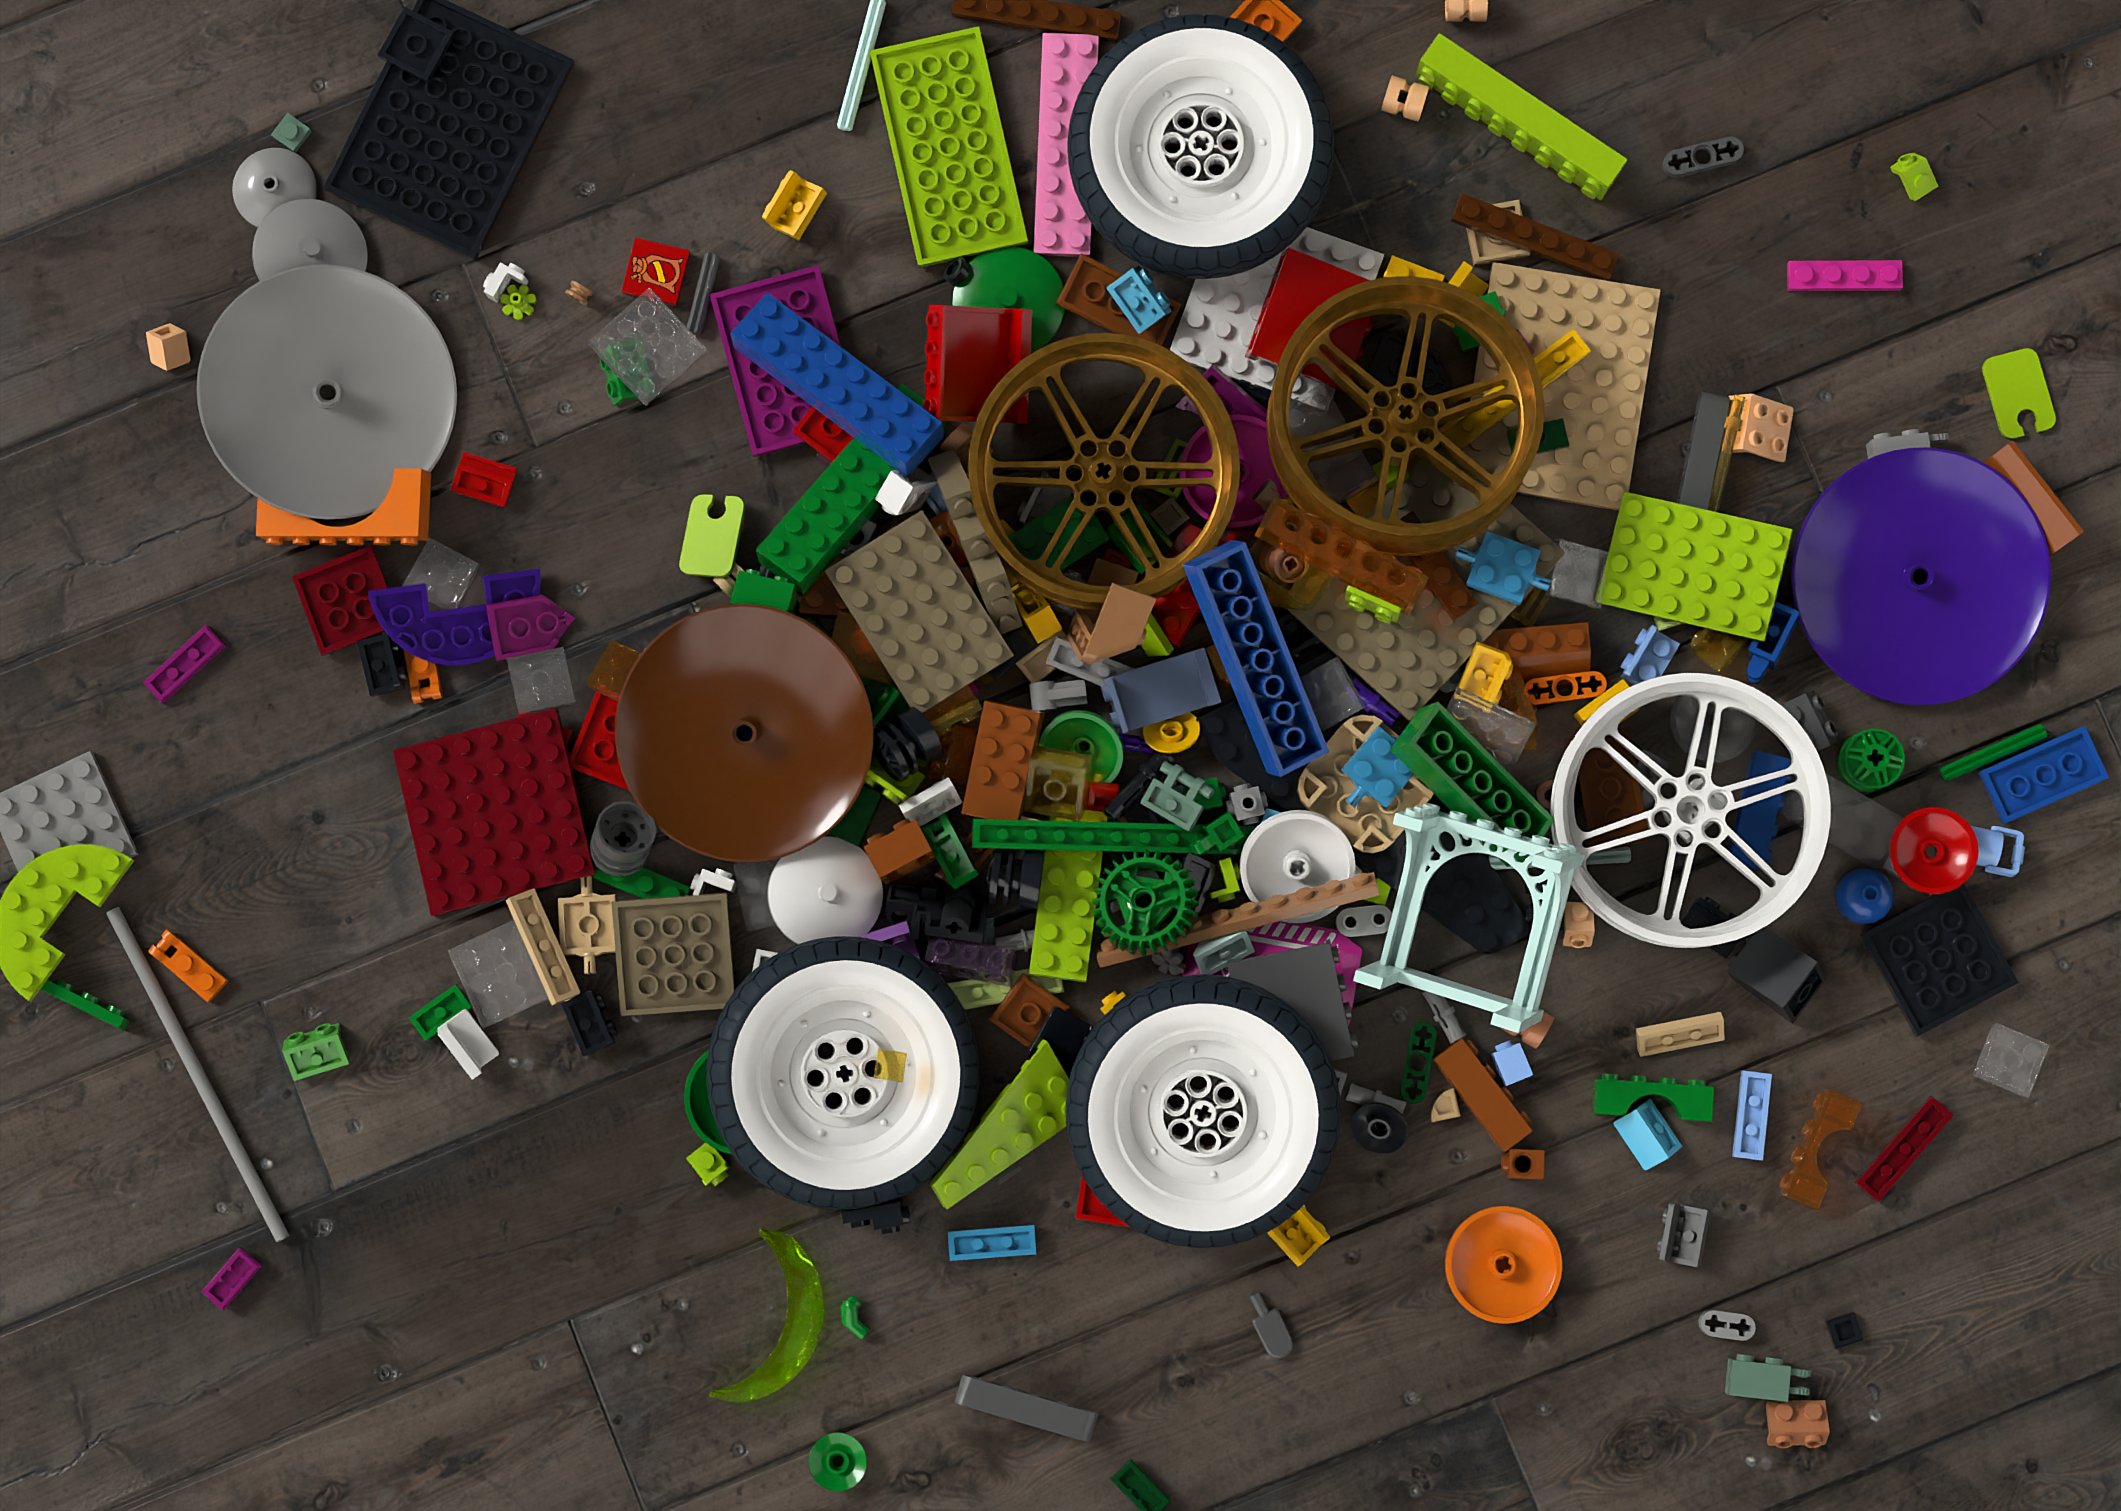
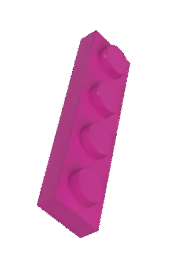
[1787,260,1903,291]

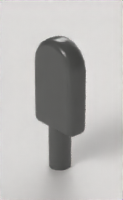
[1249,1291,1293,1359]

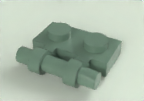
[1140,761,1214,832]

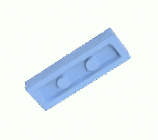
[1732,1071,1772,1161]

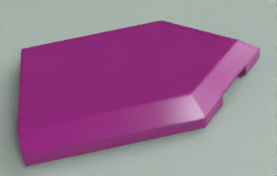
[486,595,576,661]

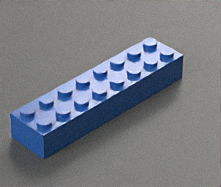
[730,292,944,478]
[1182,540,1329,777]

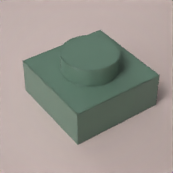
[271,113,312,153]

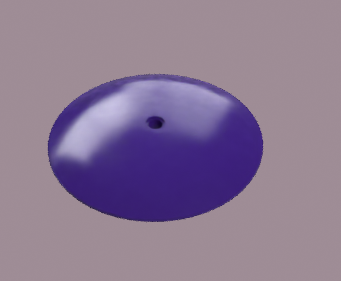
[1792,447,2051,705]

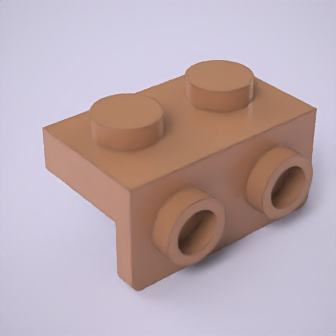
[1765,1400,1830,1448]

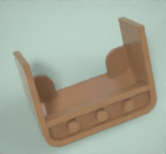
[1067,556,1156,664]

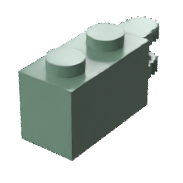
[1725,1354,1812,1402]

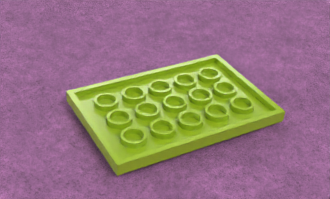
[1596,492,1793,642]

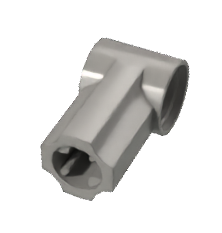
[1029,680,1087,712]

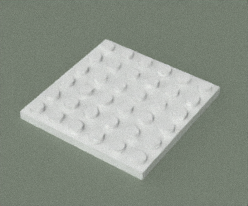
[1170,227,1384,413]

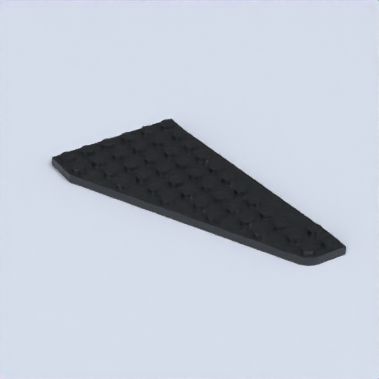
[1196,650,1531,952]

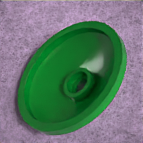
[1039,710,1124,792]

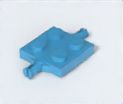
[1455,531,1552,606]
[1341,726,1414,808]

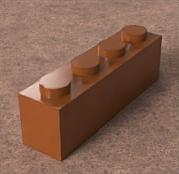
[1432,1038,1532,1152]

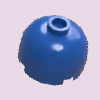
[1834,867,1894,925]

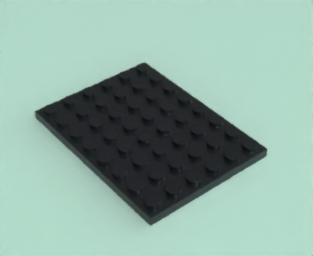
[323,0,575,261]

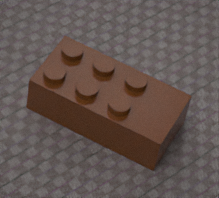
[961,701,1046,820]
[864,818,937,885]

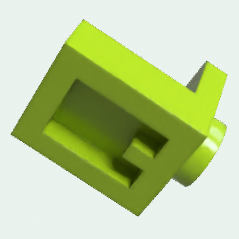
[686,1143,731,1186]

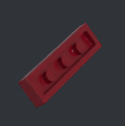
[1854,1096,1954,1202]

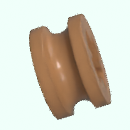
[565,281,594,306]

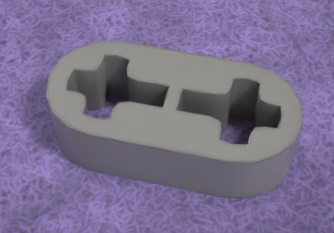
[1699,1310,1756,1341]

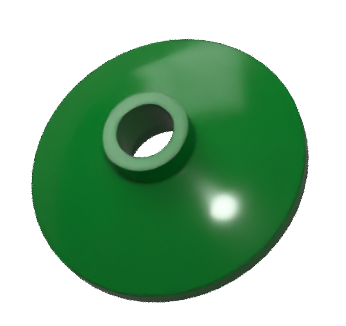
[808,1432,867,1492]

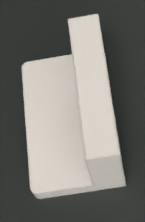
[438,1009,499,1080]

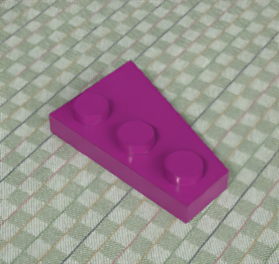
[1175,364,1267,423]

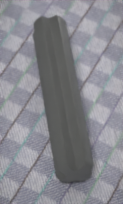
[686,253,720,335]

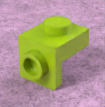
[1890,153,1938,201]
[1210,858,1241,903]

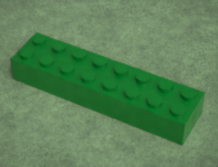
[756,384,948,595]

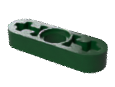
[1399,1021,1437,1104]

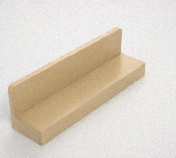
[506,888,581,1005]

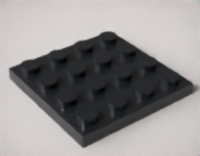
[1860,883,2019,1037]

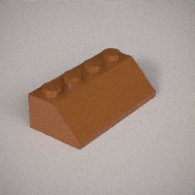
[1983,441,2084,556]
[1483,622,1591,690]

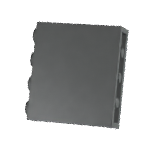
[1227,939,1358,1061]

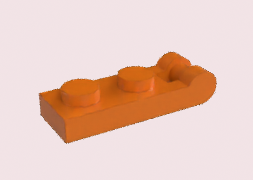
[403,649,443,704]
[148,929,229,1002]

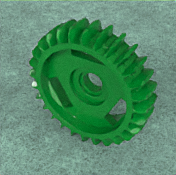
[1092,849,1199,956]

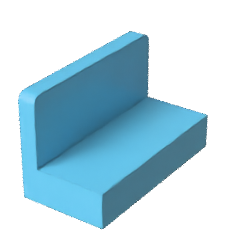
[1613,1098,1683,1170]

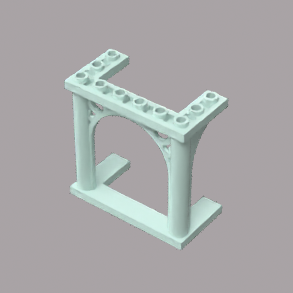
[1353,803,1585,1033]

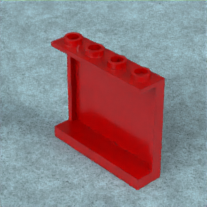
[1245,248,1373,394]
[923,305,1032,424]

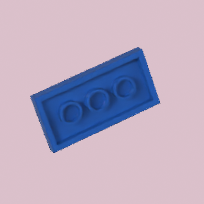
[1978,726,2109,824]

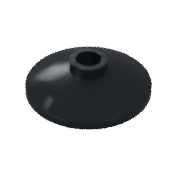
[1351,1102,1408,1154]

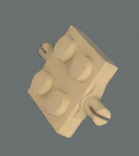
[558,876,617,974]

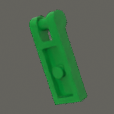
[921,812,979,889]

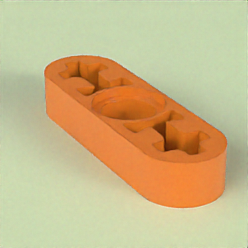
[1523,671,1607,705]

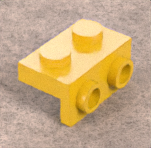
[762,170,827,241]
[1454,642,1513,712]
[1267,1205,1330,1267]

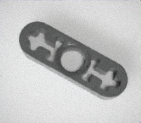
[1662,136,1744,178]

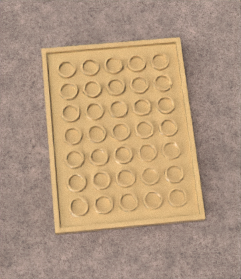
[1462,262,1660,511]

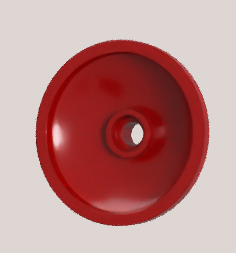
[1890,807,1979,894]

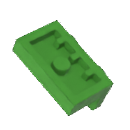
[282,1023,350,1081]

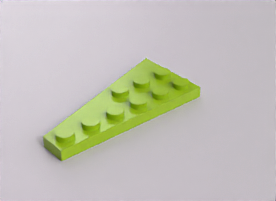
[929,1039,1069,1209]

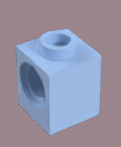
[1490,1040,1533,1086]

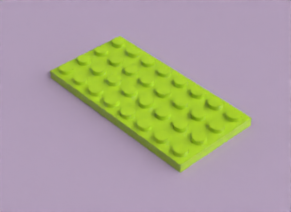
[870,26,1028,268]

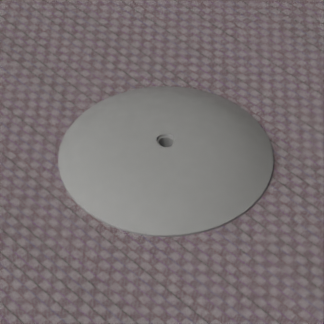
[197,265,457,519]

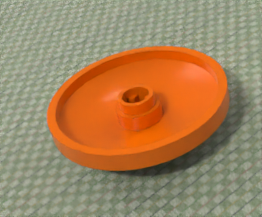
[1445,1206,1562,1324]

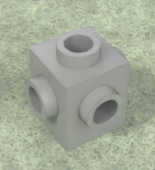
[1225,783,1268,826]

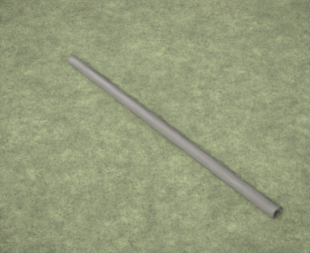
[106,907,290,1242]

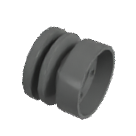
[589,801,657,877]

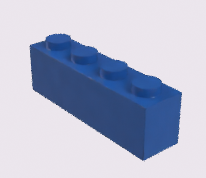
[1725,750,1792,872]

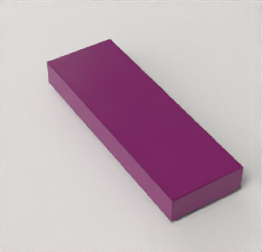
[142,624,226,704]

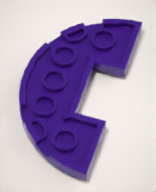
[368,568,541,665]

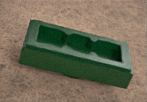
[1507,418,1570,454]
[1110,1458,1171,1511]

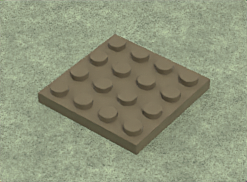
[611,893,735,1016]

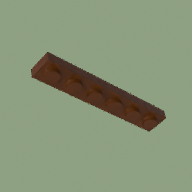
[951,0,1122,42]
[1451,193,1619,281]

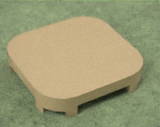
[1297,715,1434,854]

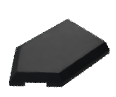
[1367,330,1453,399]

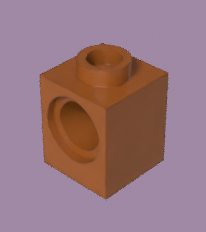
[1501,1149,1544,1180]

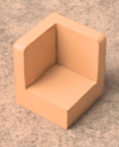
[146,323,190,371]

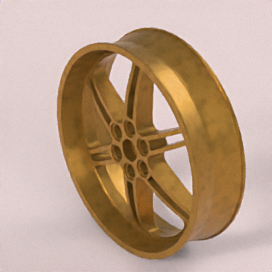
[1266,276,1544,556]
[968,333,1240,611]

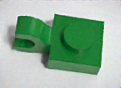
[1190,812,1244,855]

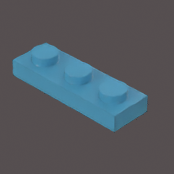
[948,1225,1037,1261]

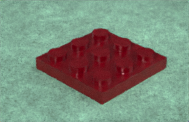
[291,545,389,656]

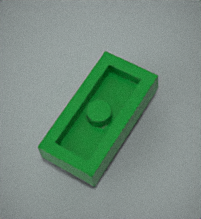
[409,984,474,1041]

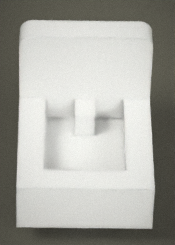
[483,262,529,303]
[690,868,737,895]

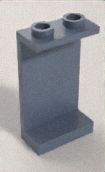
[1101,648,1221,734]

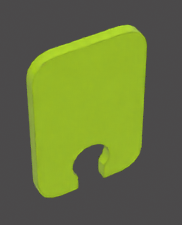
[1982,348,2056,439]
[679,494,745,578]

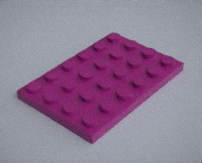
[710,265,841,457]

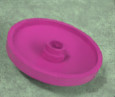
[1180,415,1288,529]

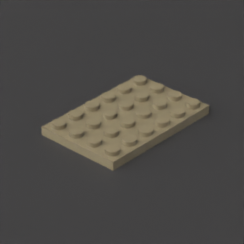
[825,510,1014,713]

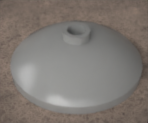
[232,148,317,228]

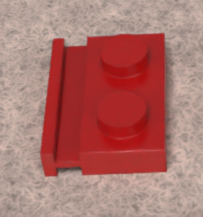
[450,452,518,508]

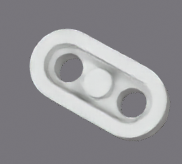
[1335,905,1392,937]

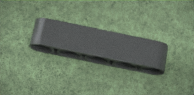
[1676,391,1730,510]
[954,1374,1099,1442]

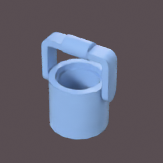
[1970,825,2025,877]

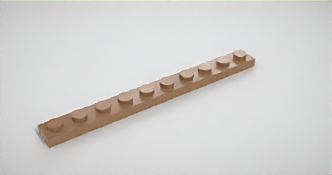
[1096,872,1379,968]

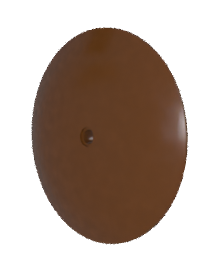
[615,604,874,862]

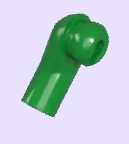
[841,1296,870,1340]

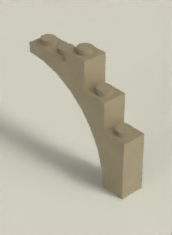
[928,449,1023,635]

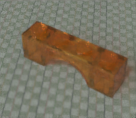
[1779,1089,1862,1210]

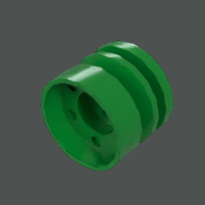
[1835,728,1905,793]

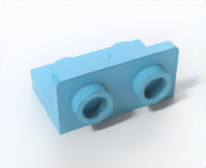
[1106,266,1172,334]

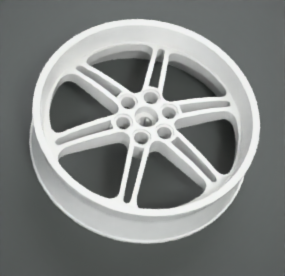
[1550,673,1831,948]

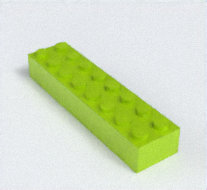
[1415,33,1628,201]

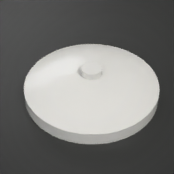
[1240,810,1356,923]
[768,836,883,944]

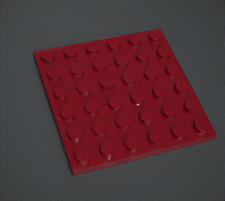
[393,708,597,916]

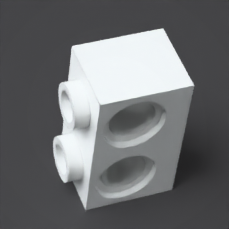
[875,466,936,515]

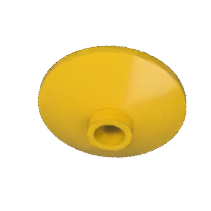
[1143,712,1200,753]

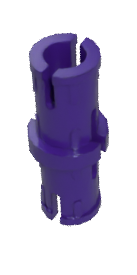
[1344,678,1400,727]

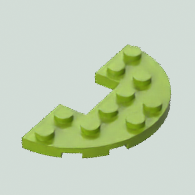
[0,844,134,1002]

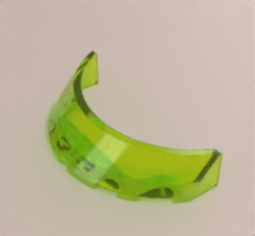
[709,1227,824,1403]

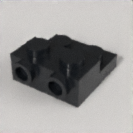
[841,1201,911,1235]

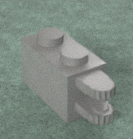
[1866,429,1949,459]

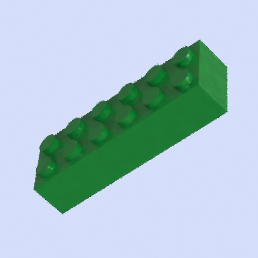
[1390,702,1554,867]

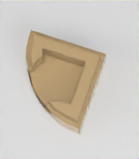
[1431,1088,1460,1122]

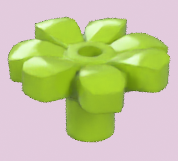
[500,284,537,321]

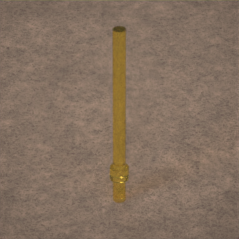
[1707,395,1746,512]

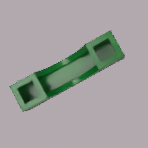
[1592,1074,1714,1122]

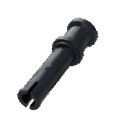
[1102,750,1176,822]

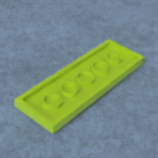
[1029,805,1107,983]

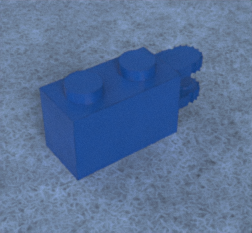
[1746,601,1799,685]

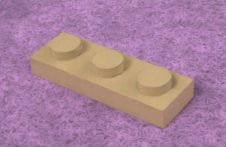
[1636,1012,1725,1057]

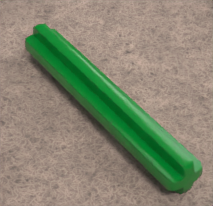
[1939,724,2047,782]

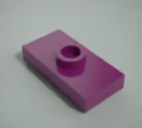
[201,1247,263,1311]

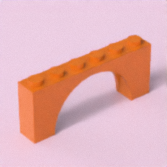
[256,468,431,546]

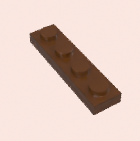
[1400,511,1478,622]

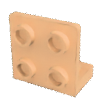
[1720,394,1793,462]

